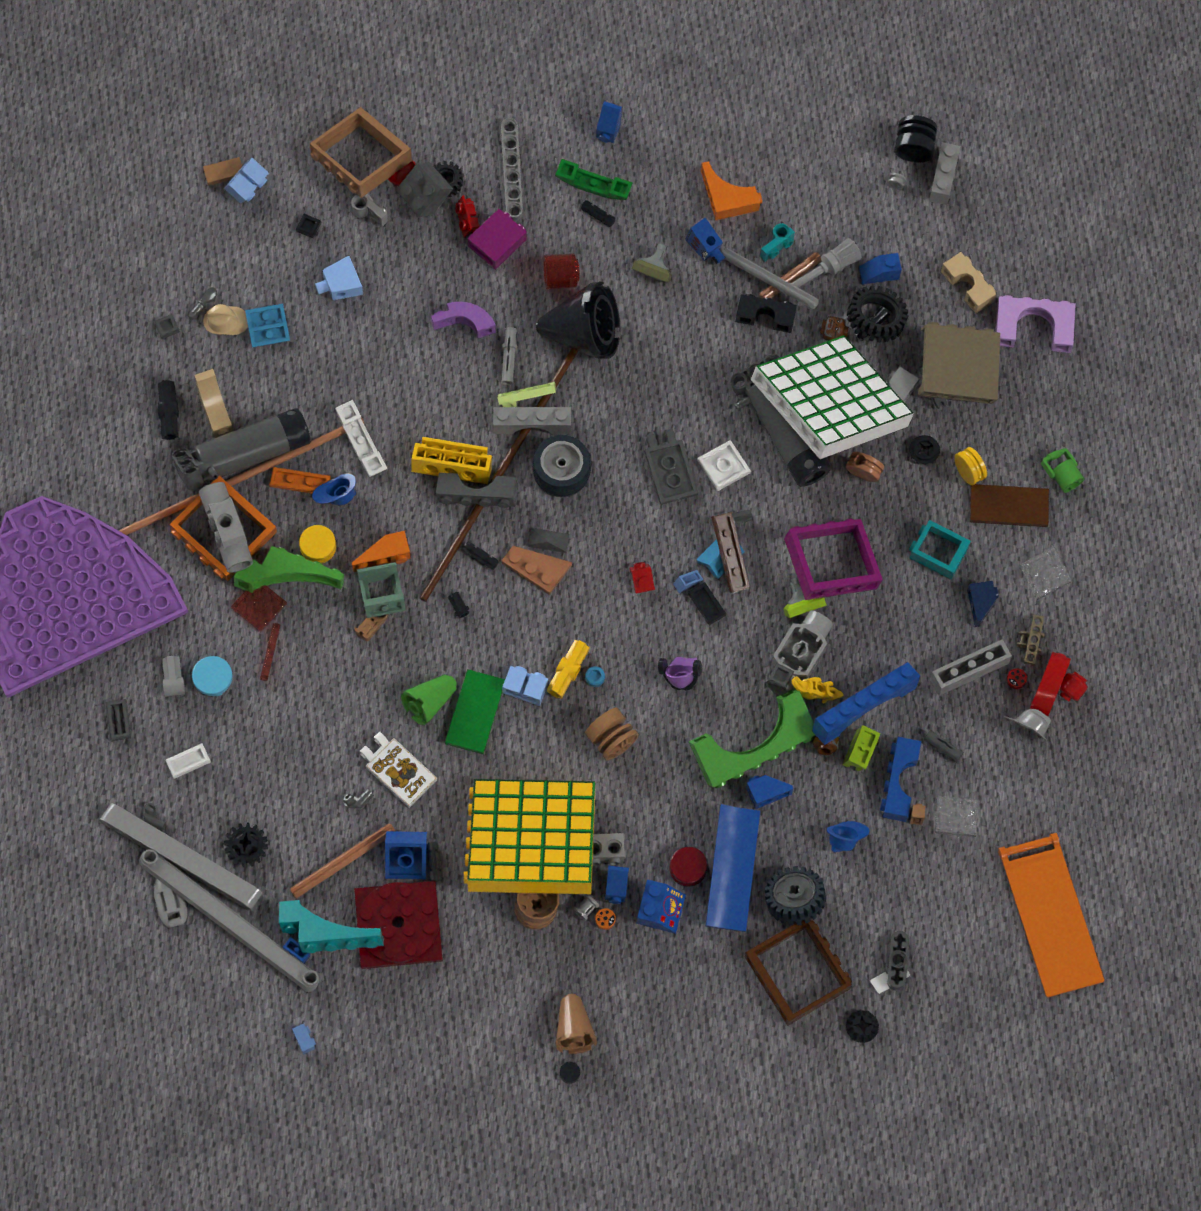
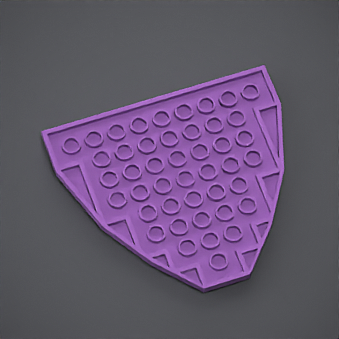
[0,496,189,698]

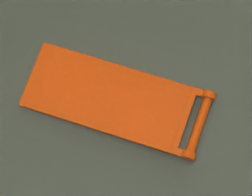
[998,833,1104,997]

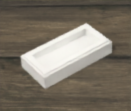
[166,744,211,779]

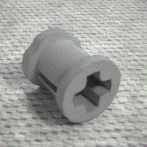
[573,894,599,921]

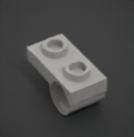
[351,194,387,227]

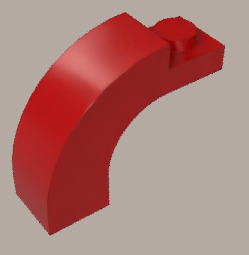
[1030,651,1071,717]

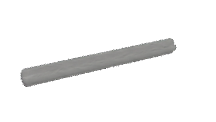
[722,248,819,309]

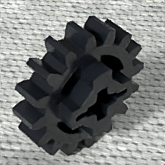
[224,822,268,867]

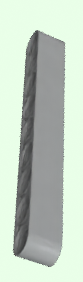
[99,803,262,911]

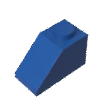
[596,101,622,143]
[859,253,902,285]
[746,775,794,809]
[605,866,629,904]

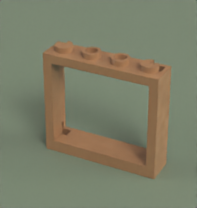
[310,107,412,198]

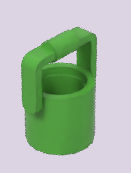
[1041,448,1085,493]

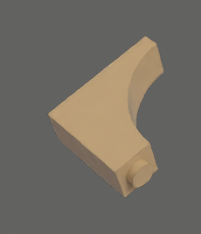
[194,369,233,438]

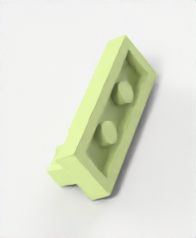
[497,382,556,407]

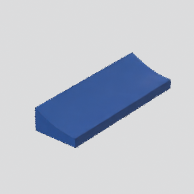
[705,804,760,932]

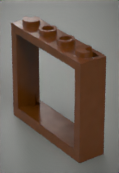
[745,918,852,1026]

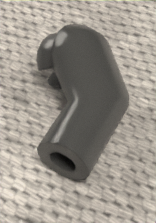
[343,789,374,808]
[143,803,166,831]

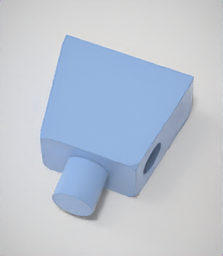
[315,256,363,300]

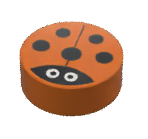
[595,908,616,930]

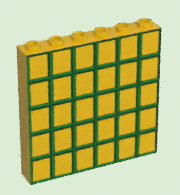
[464,779,595,894]

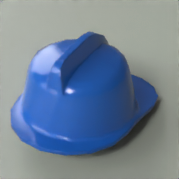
[312,474,356,505]
[827,821,870,852]

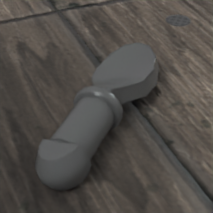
[188,287,217,320]

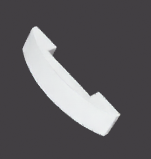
[335,400,387,477]

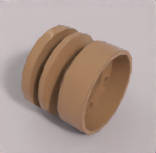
[585,708,639,761]
[514,893,559,930]

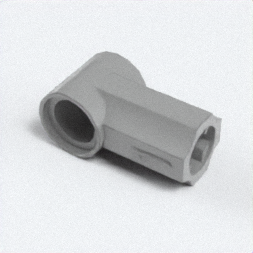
[162,655,185,697]

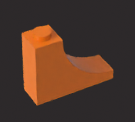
[701,161,762,221]

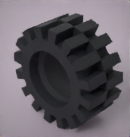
[433,161,463,198]

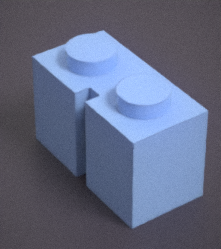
[224,158,269,203]
[502,666,548,706]

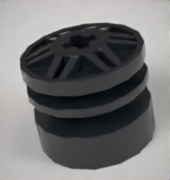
[894,115,938,163]

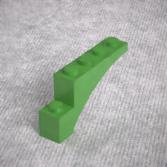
[234,546,344,593]

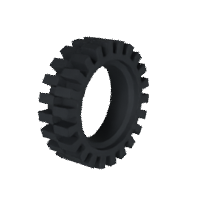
[847,286,908,343]

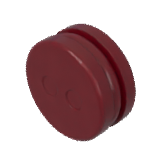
[669,847,708,887]

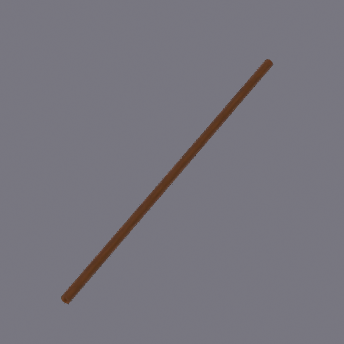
[420,348,578,602]

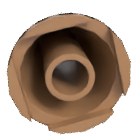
[556,994,597,1054]

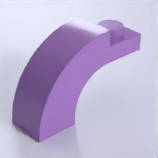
[431,302,496,338]

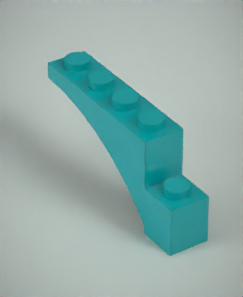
[279,900,384,953]

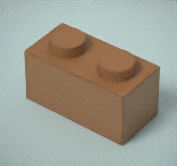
[909,804,925,825]

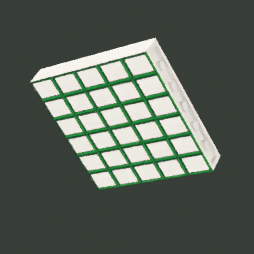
[751,336,914,459]

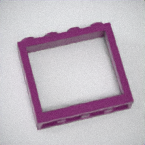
[784,518,883,600]

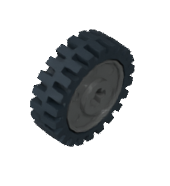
[765,866,826,925]

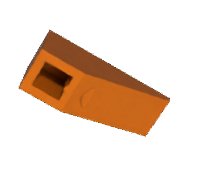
[352,531,411,572]

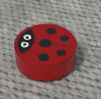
[1006,668,1027,689]

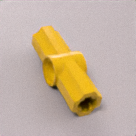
[547,640,590,699]

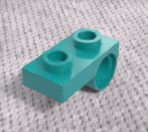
[760,223,795,261]

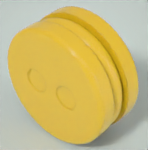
[954,447,987,485]
[299,525,336,564]

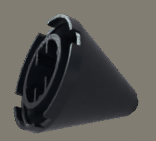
[536,281,620,359]

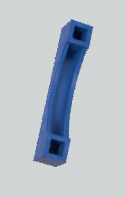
[812,662,920,745]

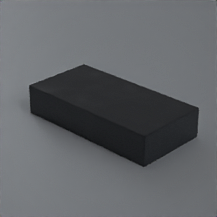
[688,582,726,625]

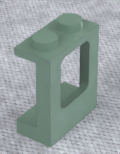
[357,562,406,618]

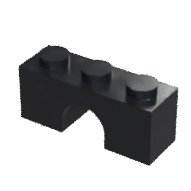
[735,294,797,333]

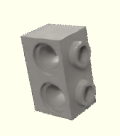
[592,833,625,866]

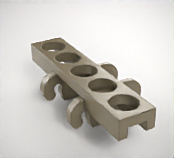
[1016,615,1045,666]

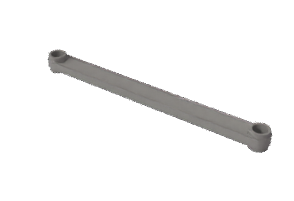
[140,849,319,992]

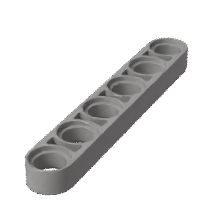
[501,118,523,221]

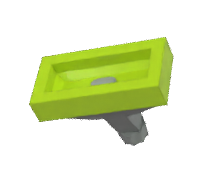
[783,577,826,618]

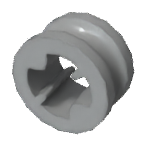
[887,173,906,190]

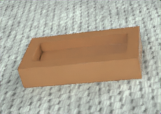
[203,157,242,186]

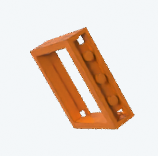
[170,476,277,581]

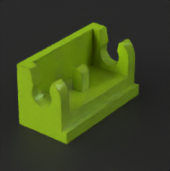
[842,725,881,771]

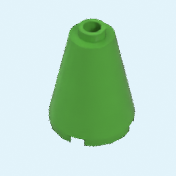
[401,674,457,726]

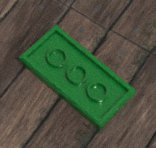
[445,669,505,755]

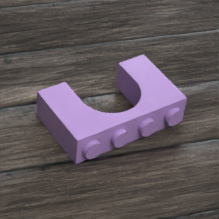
[995,295,1075,353]

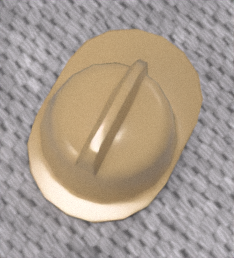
[203,304,248,335]

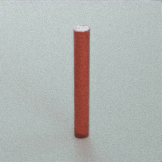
[260,623,281,681]

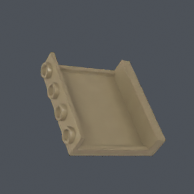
[918,322,1000,404]

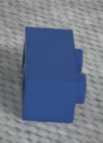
[283,937,311,964]

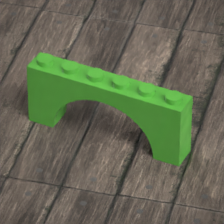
[689,689,815,788]

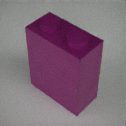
[468,209,527,270]

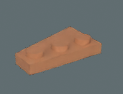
[501,546,572,595]

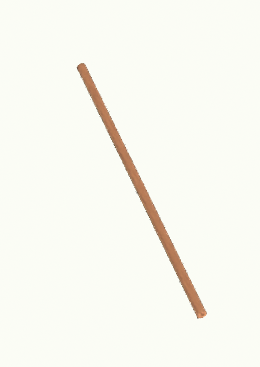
[118,418,365,535]

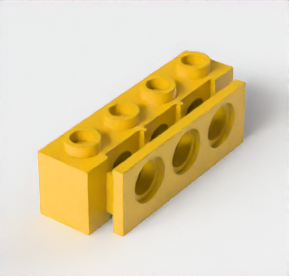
[411,437,492,484]

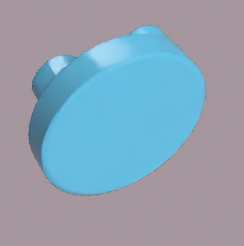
[192,656,233,696]

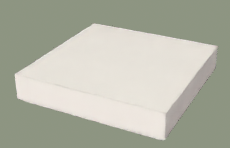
[697,440,751,491]

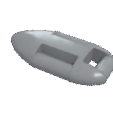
[154,879,187,928]

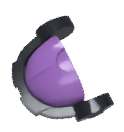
[658,657,702,691]

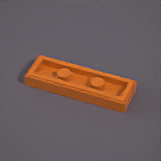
[269,467,331,494]

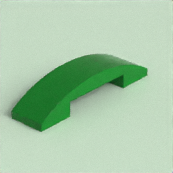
[555,159,633,200]

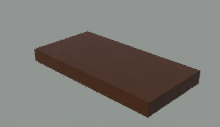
[970,484,1049,527]

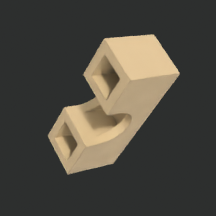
[941,252,996,313]

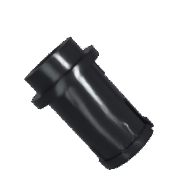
[448,592,469,618]

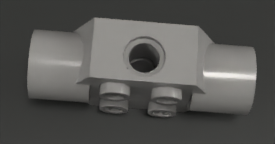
[199,482,253,573]
[765,611,833,695]

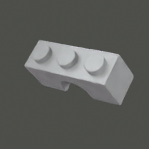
[929,142,960,205]

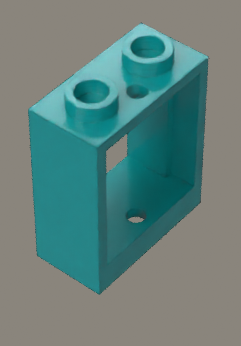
[909,520,971,580]

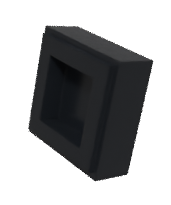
[296,214,321,238]

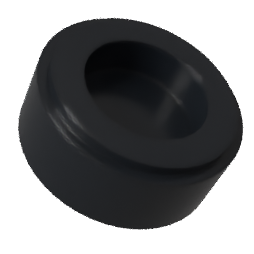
[560,1062,580,1084]

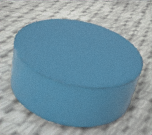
[585,666,605,687]

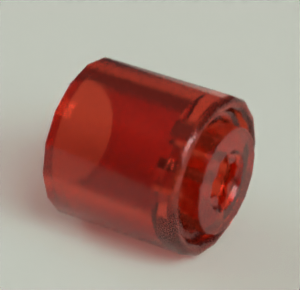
[543,253,580,289]

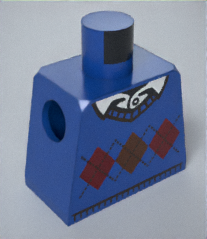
[685,218,725,265]

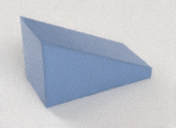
[673,570,703,594]

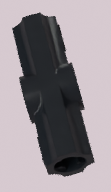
[158,380,179,440]

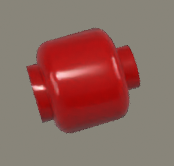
[1059,671,1088,702]

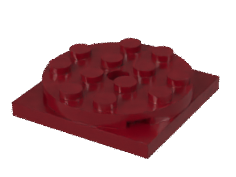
[354,881,443,969]

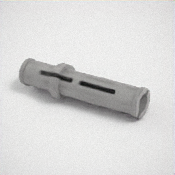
[501,327,517,385]

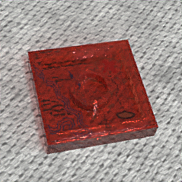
[231,585,287,632]

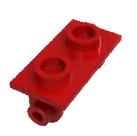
[455,195,480,238]

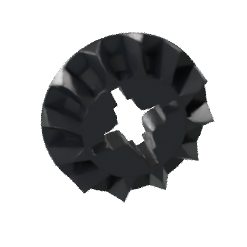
[909,435,940,465]
[846,1010,879,1043]

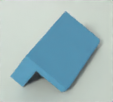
[697,539,744,579]

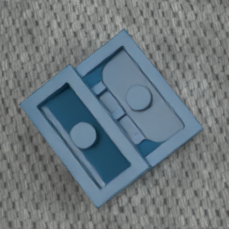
[245,304,290,348]

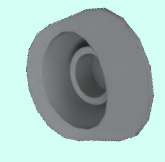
[1004,709,1051,741]

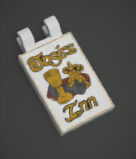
[360,732,437,808]

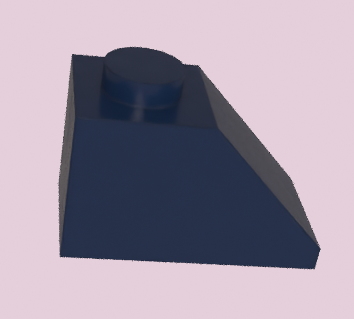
[967,581,999,627]

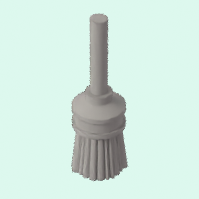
[791,238,862,288]

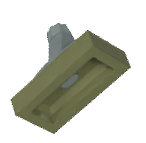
[632,243,672,282]

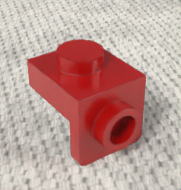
[629,562,655,594]

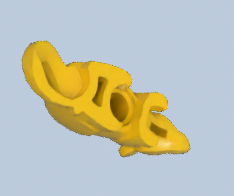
[791,676,844,704]

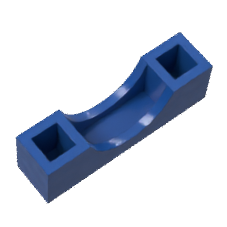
[880,737,921,822]

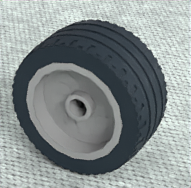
[532,435,591,497]

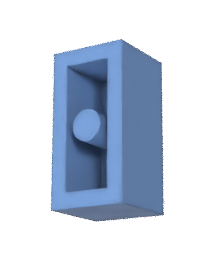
[292,1023,316,1054]

